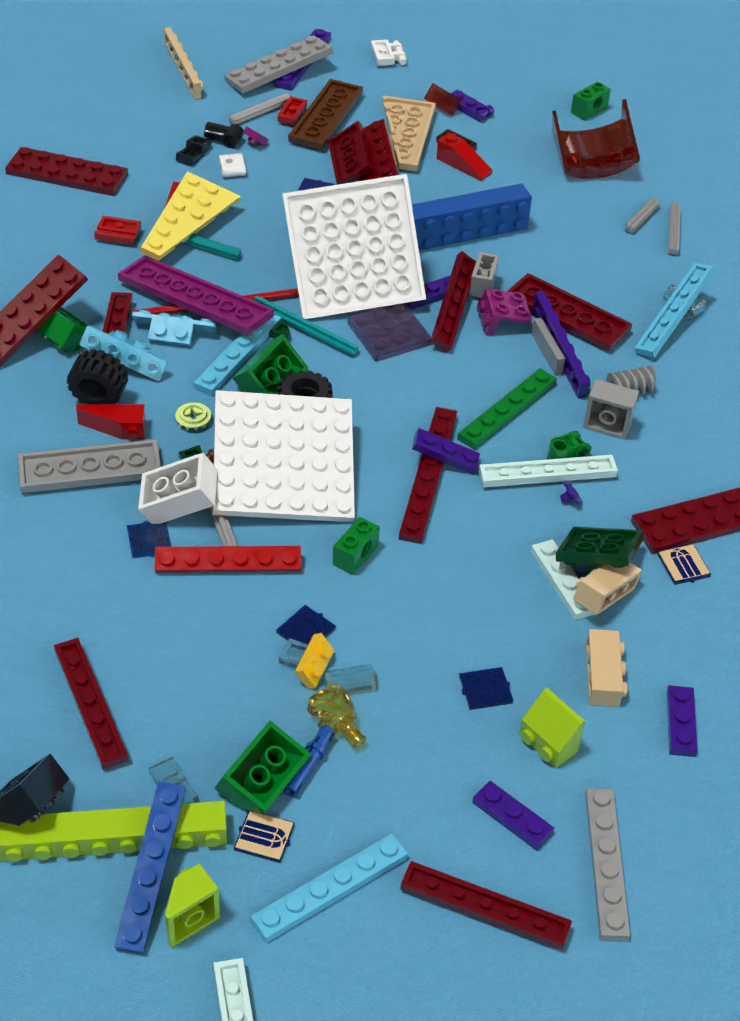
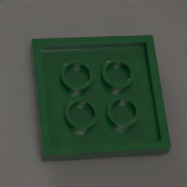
[556,526,644,568]

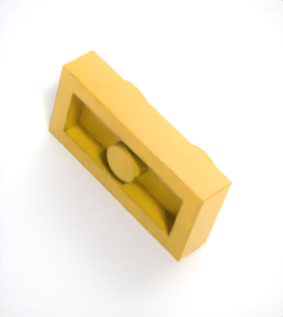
[295,633,335,689]

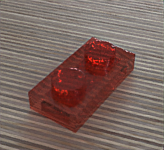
[424,83,462,116]

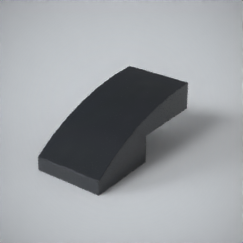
[176,135,212,166]

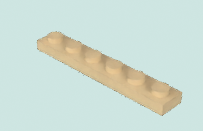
[164,27,203,100]

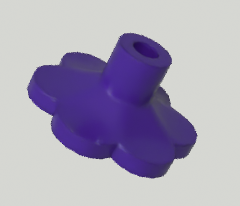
[560,480,583,504]

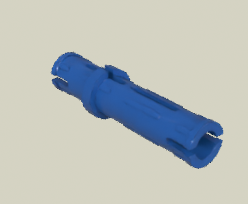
[283,725,335,797]

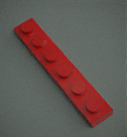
[155,546,301,573]

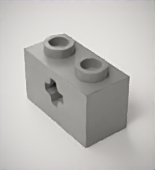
[469,252,499,298]

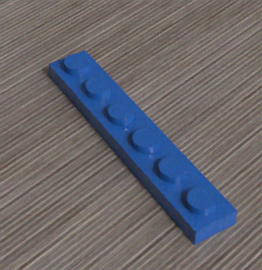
[114,781,186,955]

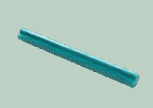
[254,296,359,356]

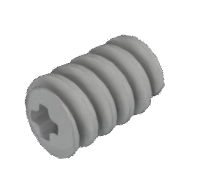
[606,365,656,394]

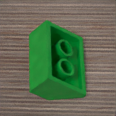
[37,306,89,352]
[232,334,308,394]
[214,720,311,814]

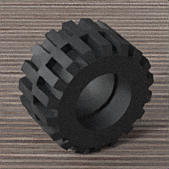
[66,349,128,405]
[277,370,333,398]

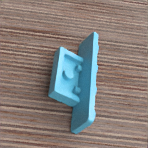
[131,310,218,347]
[80,326,168,381]

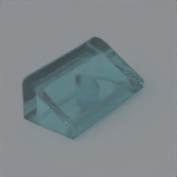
[322,664,379,699]

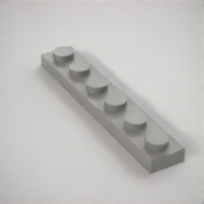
[585,788,630,942]

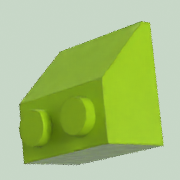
[519,688,585,768]
[165,863,220,948]

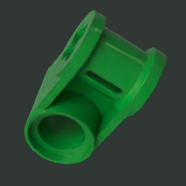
[547,431,592,460]

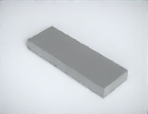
[532,318,565,376]

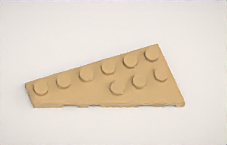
[382,96,436,172]

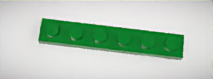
[457,368,557,450]

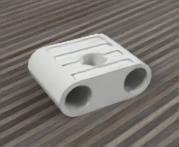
[219,153,246,178]

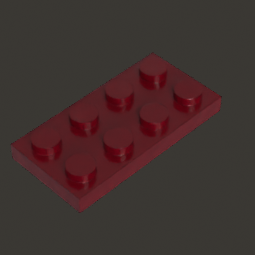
[328,121,373,185]

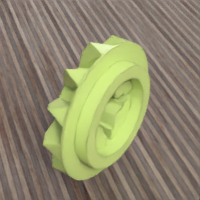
[175,402,211,431]

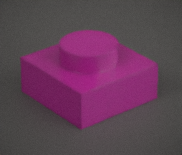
[243,126,269,146]

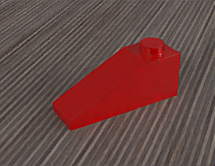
[436,132,493,181]
[76,404,146,439]

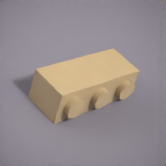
[573,563,642,615]
[586,629,627,707]

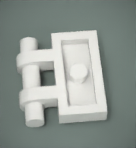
[371,39,407,66]

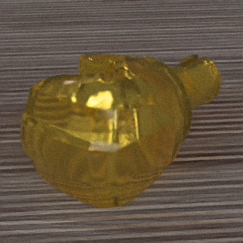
[307,685,367,749]

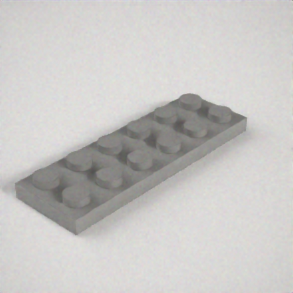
[224,36,333,94]
[18,439,161,493]

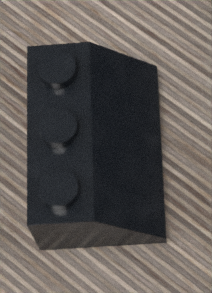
[0,753,70,826]

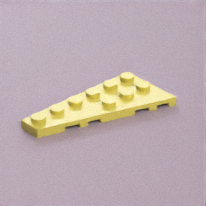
[140,171,241,261]

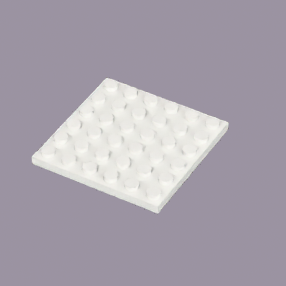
[282,174,426,319]
[212,390,355,522]

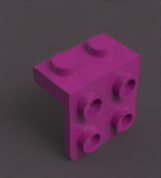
[477,289,532,336]

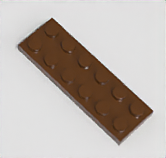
[288,79,363,150]

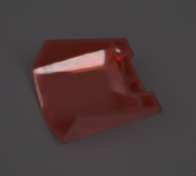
[552,99,640,179]

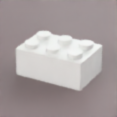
[138,453,218,526]

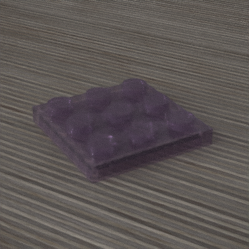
[347,303,432,362]

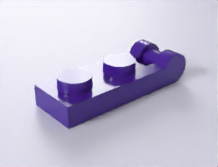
[445,89,494,122]

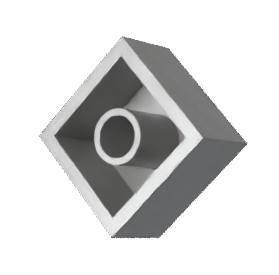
[583,379,639,440]

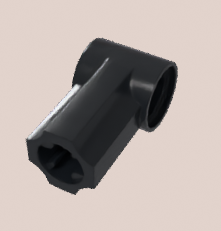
[204,122,244,148]

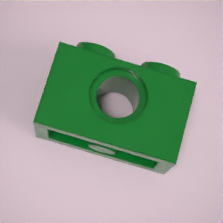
[571,81,611,120]
[333,516,380,575]

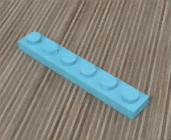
[635,263,714,358]
[193,315,281,397]
[250,834,408,943]

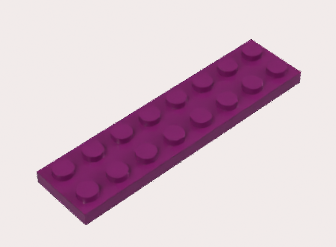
[118,255,274,336]

